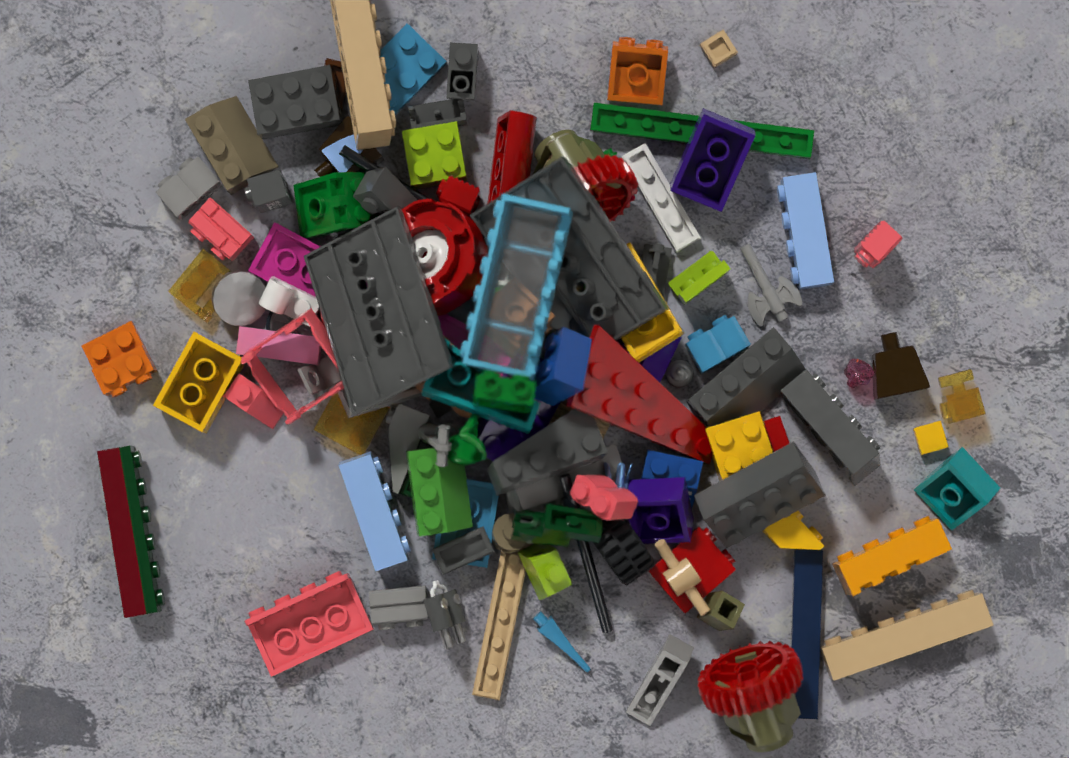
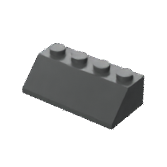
[686,327,806,428]

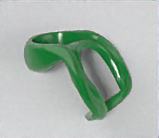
[448,414,487,465]

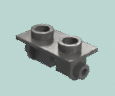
[642,243,672,297]

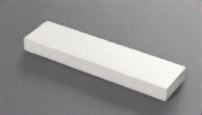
[621,143,701,253]

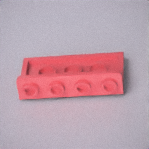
[244,571,374,677]

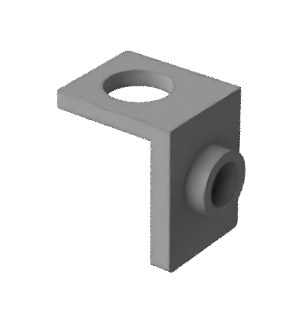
[298,356,342,394]

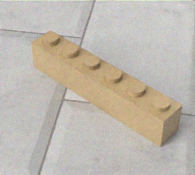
[820,589,994,681]

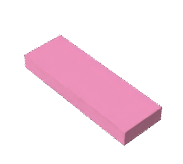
[236,326,321,365]

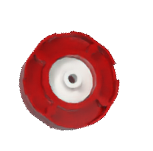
[402,199,488,316]

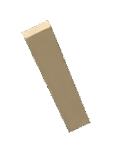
[472,543,531,700]

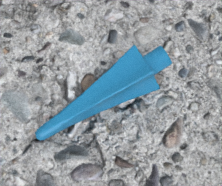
[533,611,590,672]

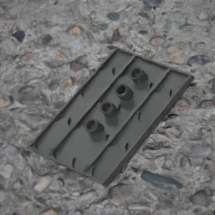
[470,157,669,341]
[304,206,453,416]

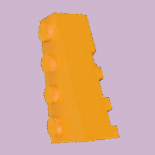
[832,515,952,596]

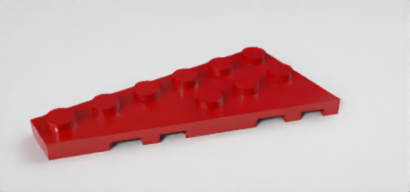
[566,325,713,464]

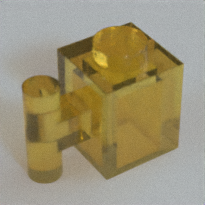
[938,369,986,424]

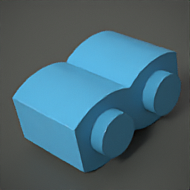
[685,315,751,374]

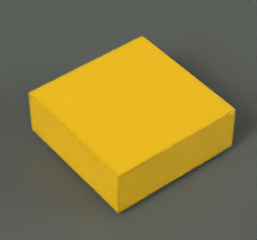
[912,420,948,455]

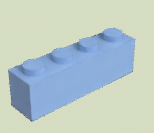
[777,172,834,290]
[338,451,411,571]

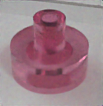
[844,359,874,388]

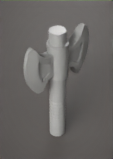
[740,243,802,326]

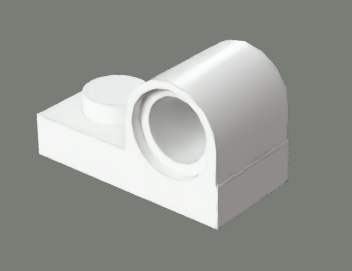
[258,276,320,327]

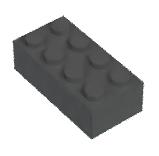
[694,442,826,548]

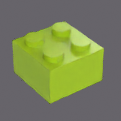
[402,121,467,189]

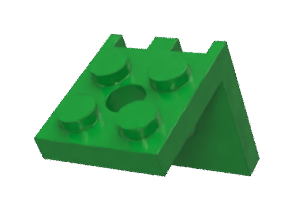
[293,172,382,239]

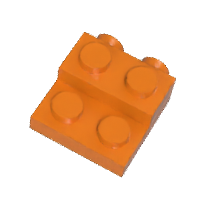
[607,37,668,105]
[81,321,157,398]

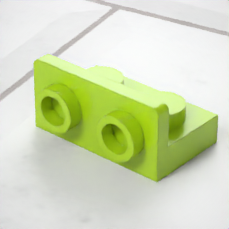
[668,251,731,305]

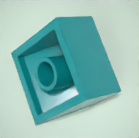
[914,447,1000,531]

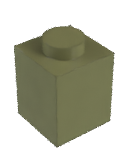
[696,590,745,631]

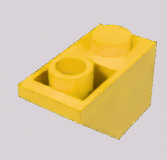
[762,510,824,550]

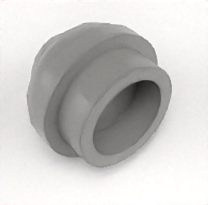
[665,359,693,387]

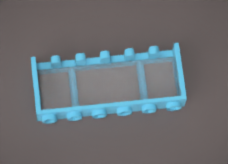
[460,194,573,381]

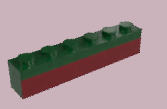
[97,445,165,618]

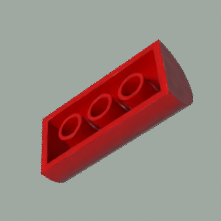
[487,110,537,204]

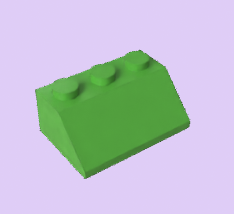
[406,447,473,537]

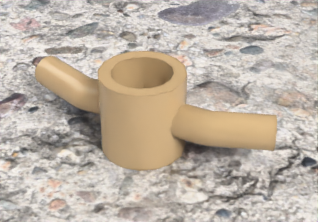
[655,539,710,616]

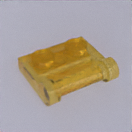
[168,249,232,323]

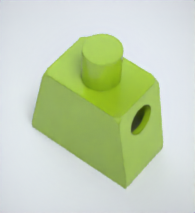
[518,544,572,600]

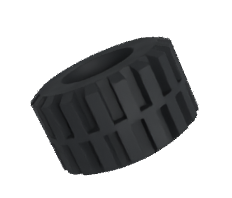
[593,519,655,586]

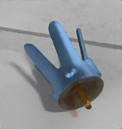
[604,462,633,489]

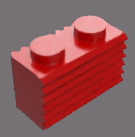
[436,175,481,219]

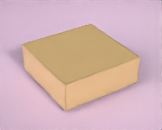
[699,29,738,68]

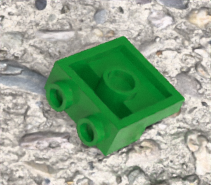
[473,371,536,413]

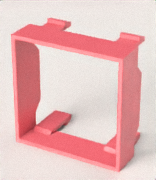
[241,308,344,424]

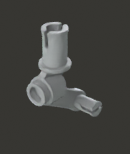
[419,420,468,467]

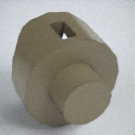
[491,513,526,554]

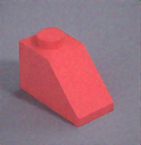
[223,373,284,429]

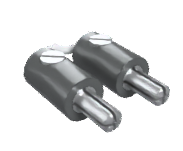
[423,580,466,649]

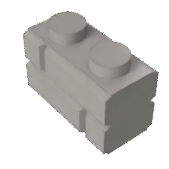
[369,586,429,630]

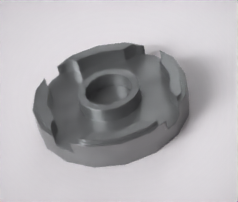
[211,270,266,326]

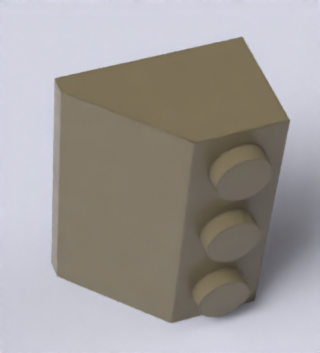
[185,96,279,195]

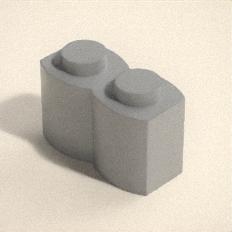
[156,157,222,220]

